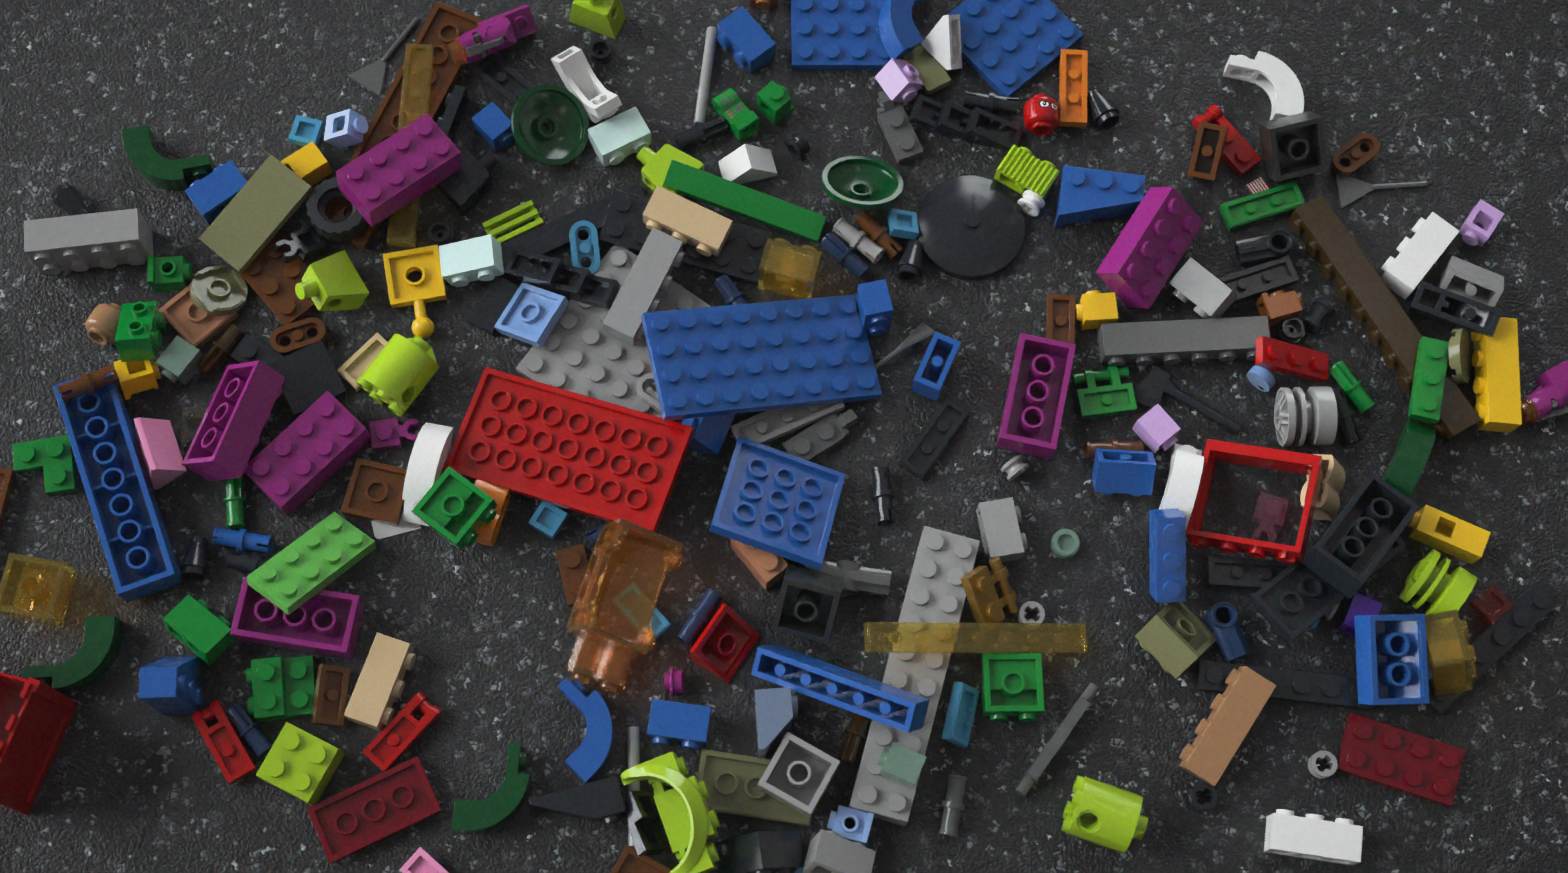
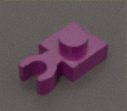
[369,418,420,452]

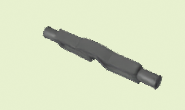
[1015,682,1100,797]

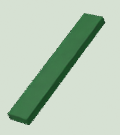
[662,160,826,243]

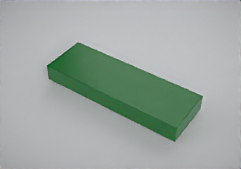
[1219,181,1305,231]

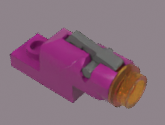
[448,4,537,65]
[1521,360,1568,424]

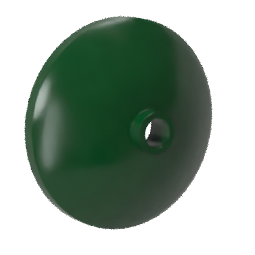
[511,84,589,166]
[821,156,903,210]

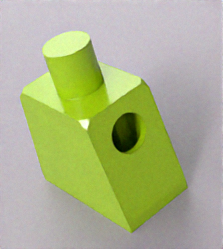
[569,0,626,39]
[636,144,704,198]
[295,250,369,312]

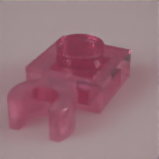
[1252,492,1289,543]

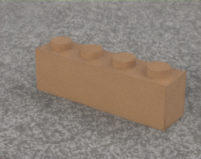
[1179,666,1276,786]

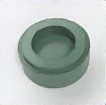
[1050,529,1080,559]

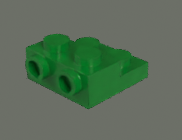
[412,466,497,551]
[981,653,1044,722]
[246,655,316,722]

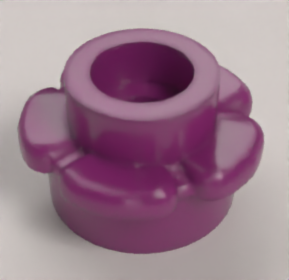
[664,667,684,696]

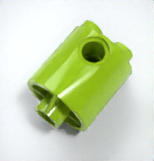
[356,334,440,417]
[1061,775,1148,853]

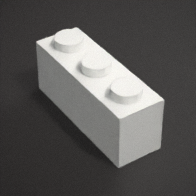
[1380,212,1459,300]
[1264,809,1363,866]

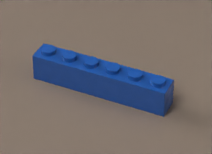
[751,643,930,733]

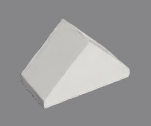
[921,14,962,70]
[718,144,777,184]

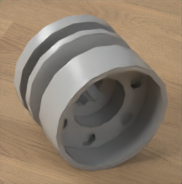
[1274,386,1338,447]

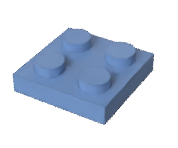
[494,282,569,348]

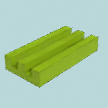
[482,200,544,244]

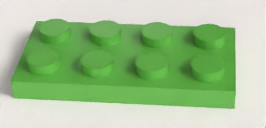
[247,512,376,615]

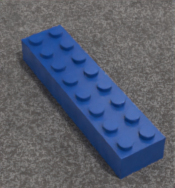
[53,372,183,602]

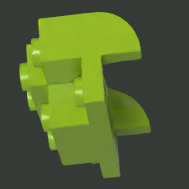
[620,751,720,873]

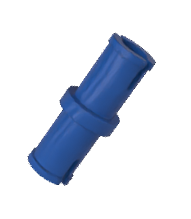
[212,526,274,554]

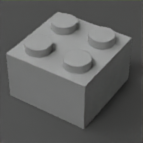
[758,732,840,818]

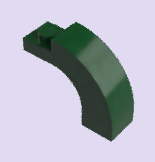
[121,125,215,191]
[1382,418,1436,497]
[22,616,123,694]
[451,743,532,834]

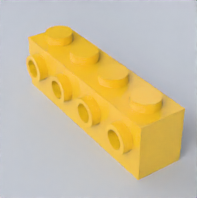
[1471,317,1522,433]

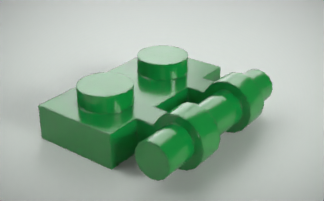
[1072,365,1137,419]

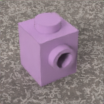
[875,59,924,103]
[1132,404,1181,454]

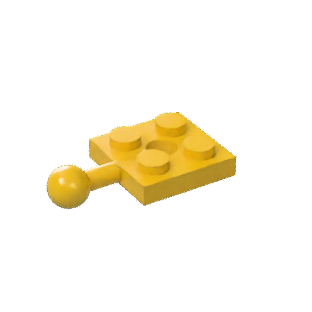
[383,245,447,339]

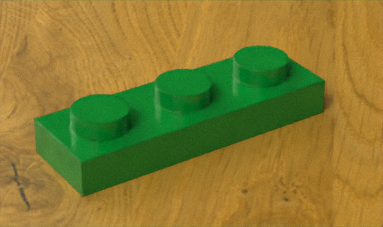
[1408,336,1449,424]

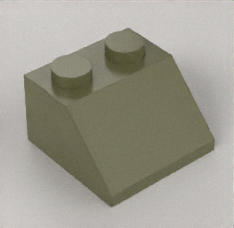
[1134,602,1216,678]

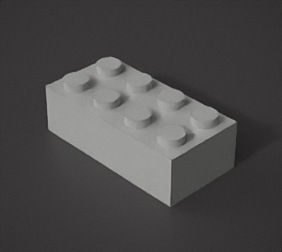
[24,208,154,275]

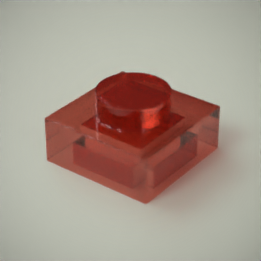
[1469,584,1513,625]

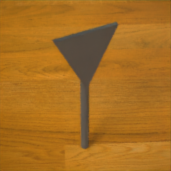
[348,17,419,96]
[1335,174,1429,209]
[875,322,935,370]

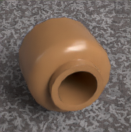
[85,303,121,345]

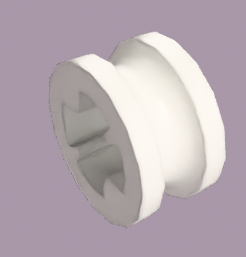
[1017,190,1045,217]

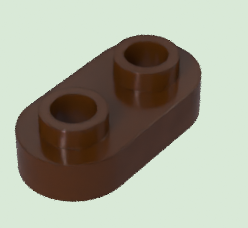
[1330,133,1380,177]
[270,317,327,356]

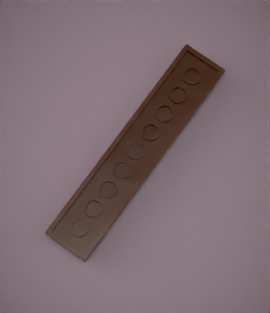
[325,1,484,250]

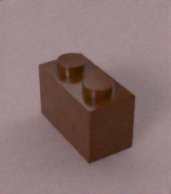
[1188,121,1229,182]

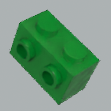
[114,301,166,362]
[163,594,235,666]

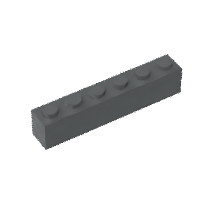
[1097,316,1270,367]

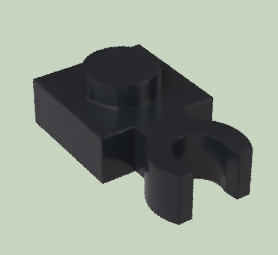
[274,225,328,263]

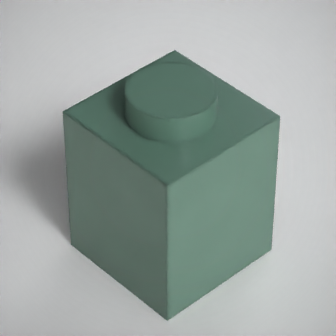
[156,335,204,386]
[877,742,927,789]

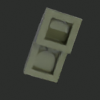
[901,45,951,96]

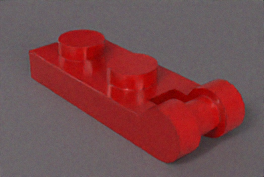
[1192,104,1262,178]
[362,691,443,772]
[191,699,257,785]

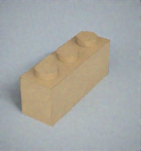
[642,186,733,257]
[344,633,416,731]

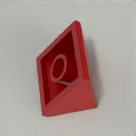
[690,603,760,683]

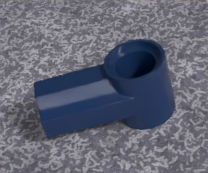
[1205,602,1251,662]

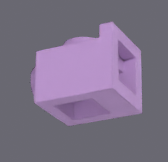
[1459,199,1504,247]

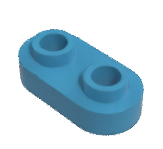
[569,220,600,274]

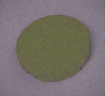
[190,266,248,316]
[1449,328,1471,384]

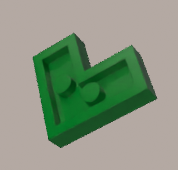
[12,435,78,496]

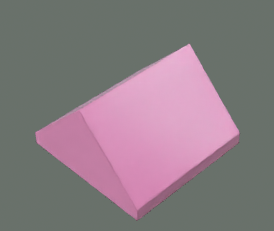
[134,417,187,490]

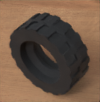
[306,177,368,242]

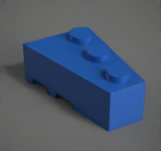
[1054,165,1145,228]
[139,655,203,714]

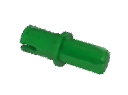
[1329,361,1376,414]
[223,475,247,529]

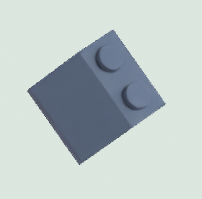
[754,687,798,758]

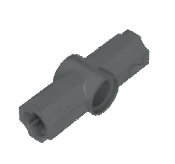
[804,560,892,597]

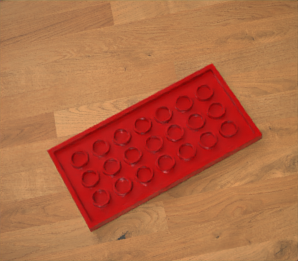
[443,367,695,536]

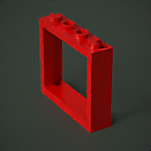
[1186,439,1324,564]

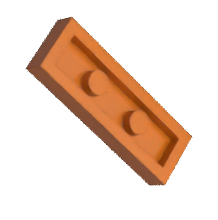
[1059,49,1088,128]

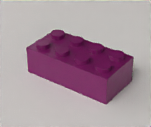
[336,113,462,227]
[1096,187,1204,309]
[996,333,1076,459]
[182,360,285,481]
[245,391,371,517]
[230,577,365,660]

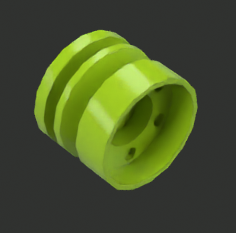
[1399,549,1477,627]

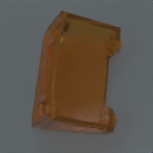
[567,518,683,655]

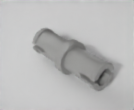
[832,217,885,264]

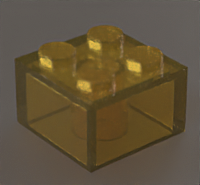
[758,238,822,299]
[0,553,77,627]
[1425,610,1477,696]

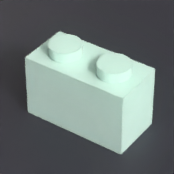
[587,106,652,167]
[439,234,504,287]

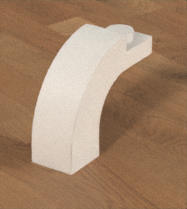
[551,46,622,123]
[1223,51,1304,120]
[402,422,454,526]
[1159,443,1204,528]

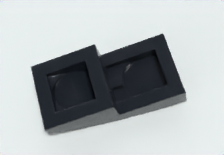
[626,791,666,856]

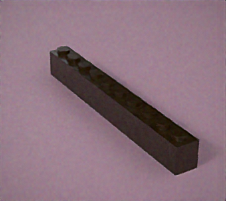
[1288,194,1481,444]

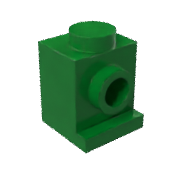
[757,80,794,126]
[147,255,193,292]

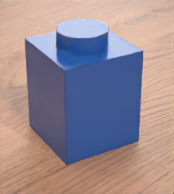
[472,102,514,152]

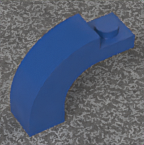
[879,0,925,59]
[558,678,614,784]

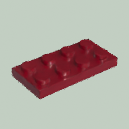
[1336,713,1465,808]
[306,756,443,864]

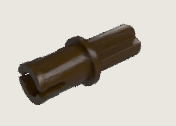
[198,324,245,376]
[838,713,871,765]

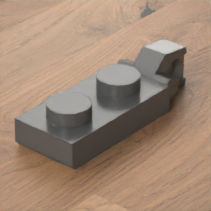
[876,91,924,164]
[782,409,858,462]

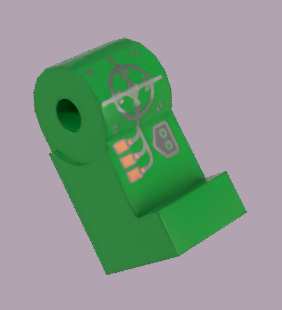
[711,88,759,143]

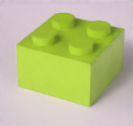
[256,722,345,806]

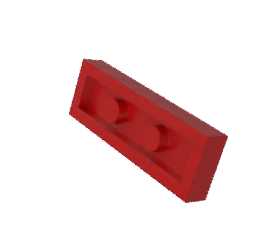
[1255,336,1329,383]

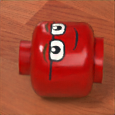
[1024,94,1059,136]

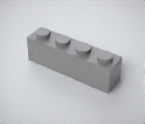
[603,228,685,346]

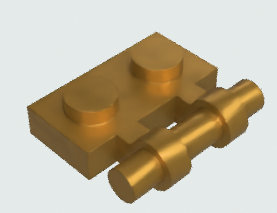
[960,557,1018,631]

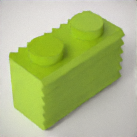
[994,145,1060,200]

